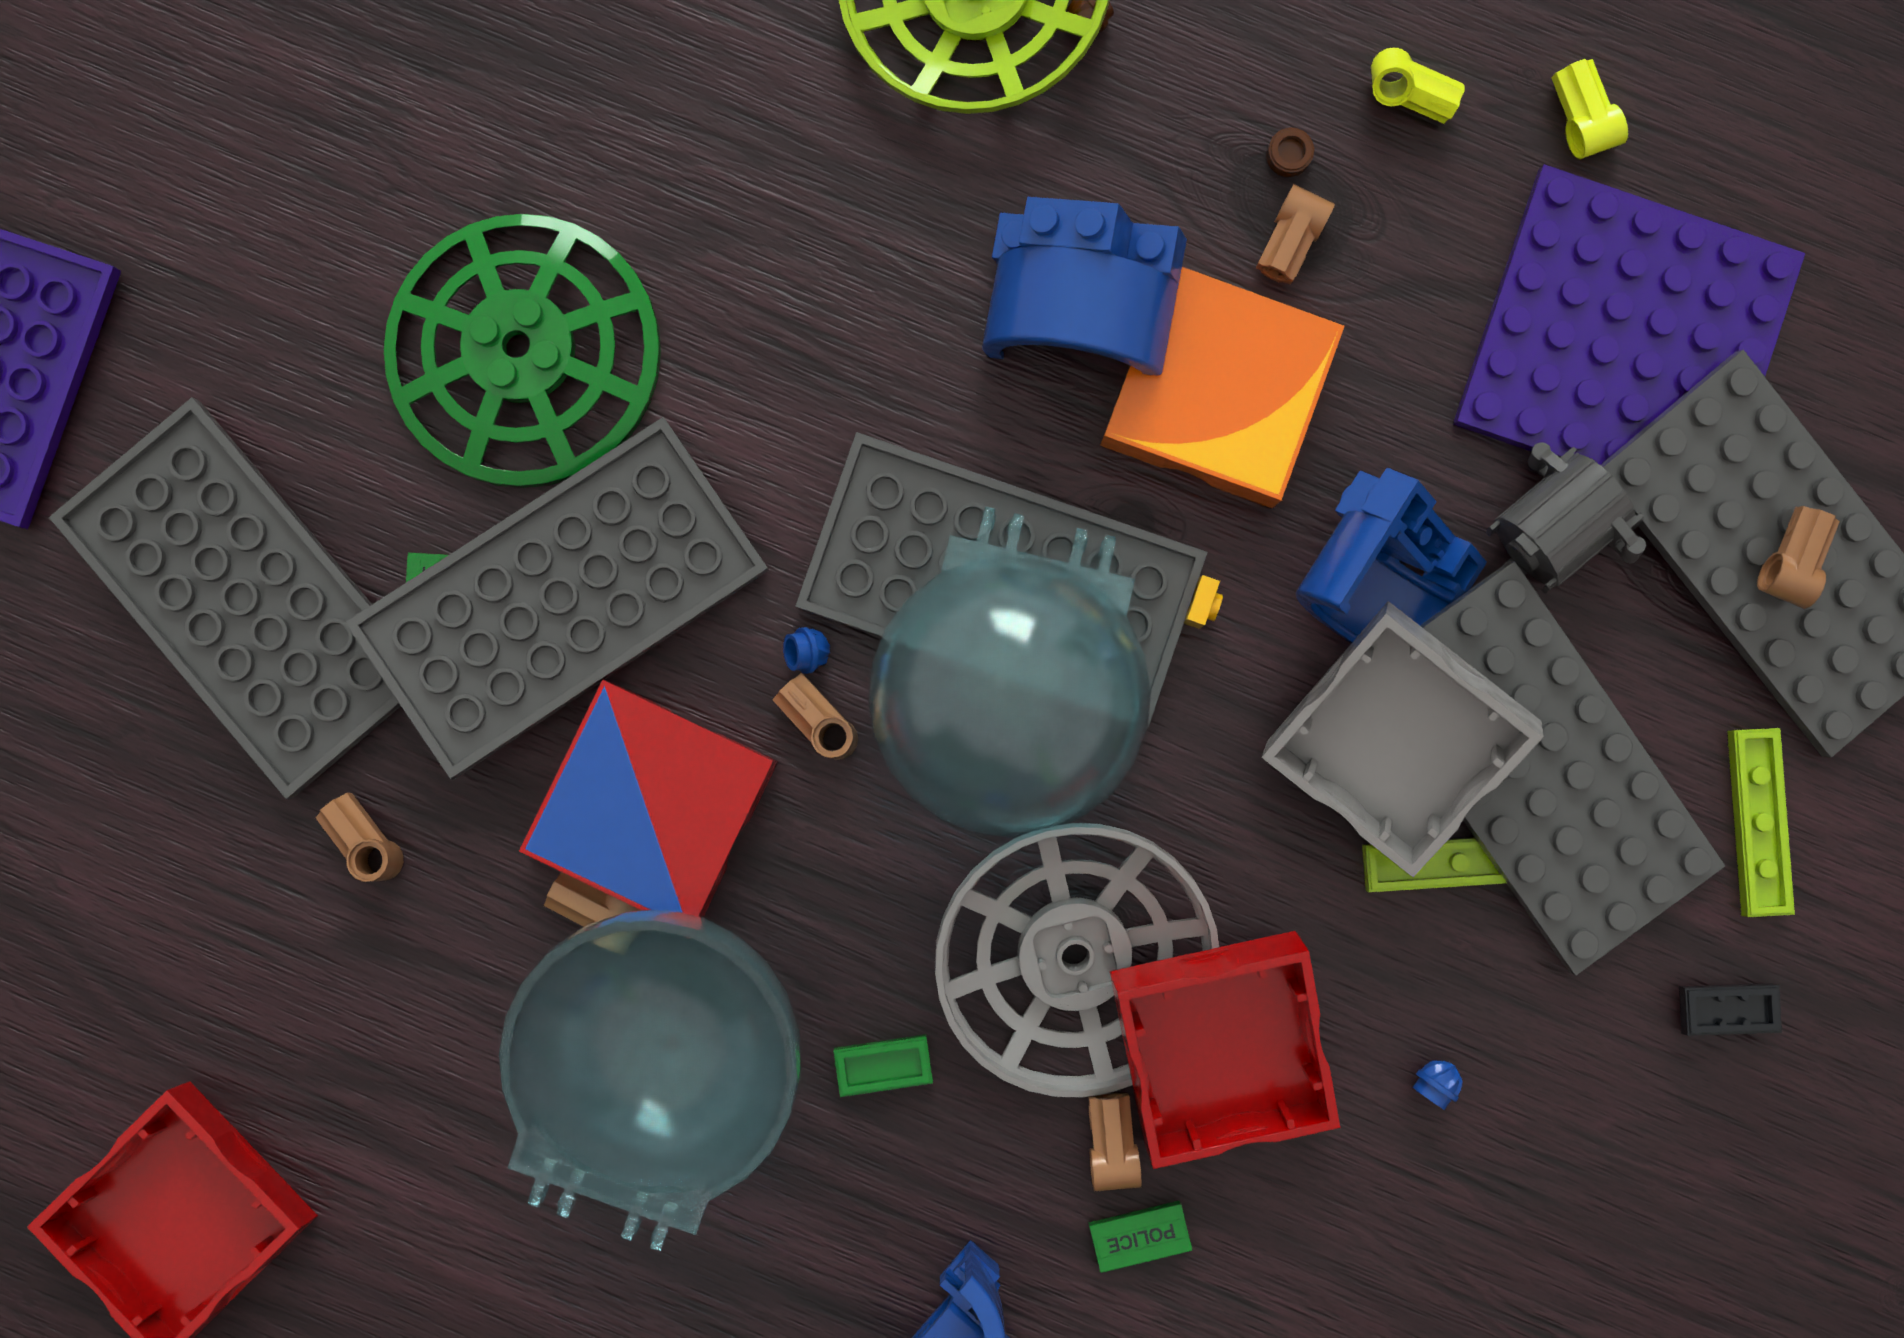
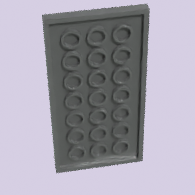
[1601,350,1904,758]
[49,397,401,799]
[345,417,768,780]
[795,432,1208,728]
[1420,561,1725,976]

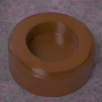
[1266,127,1314,177]

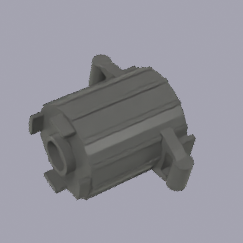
[1487,442,1646,594]

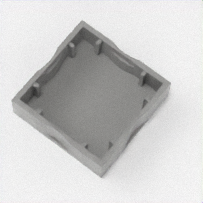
[1261,601,1544,877]

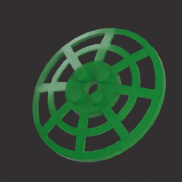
[384,214,661,488]

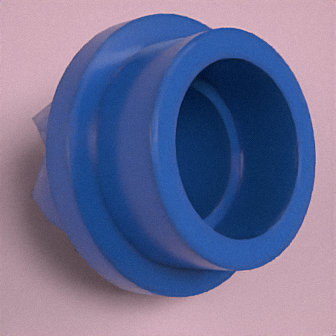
[783,627,830,674]
[1412,1060,1463,1110]

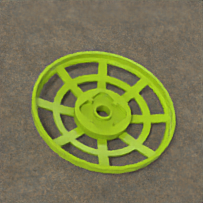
[839,0,1109,114]

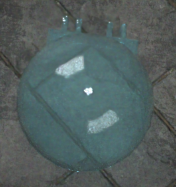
[868,506,1151,838]
[499,910,802,1251]

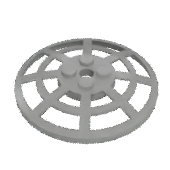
[934,823,1219,1097]

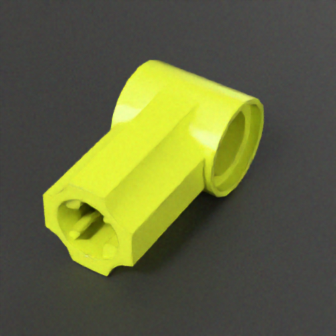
[1371,47,1465,124]
[1551,59,1628,160]

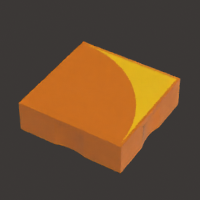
[1100,267,1345,508]

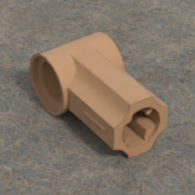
[1256,184,1335,285]
[1757,506,1840,609]
[773,673,858,760]
[315,792,404,882]
[544,872,644,951]
[1088,1093,1142,1191]

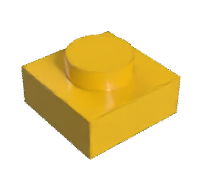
[1184,575,1223,629]

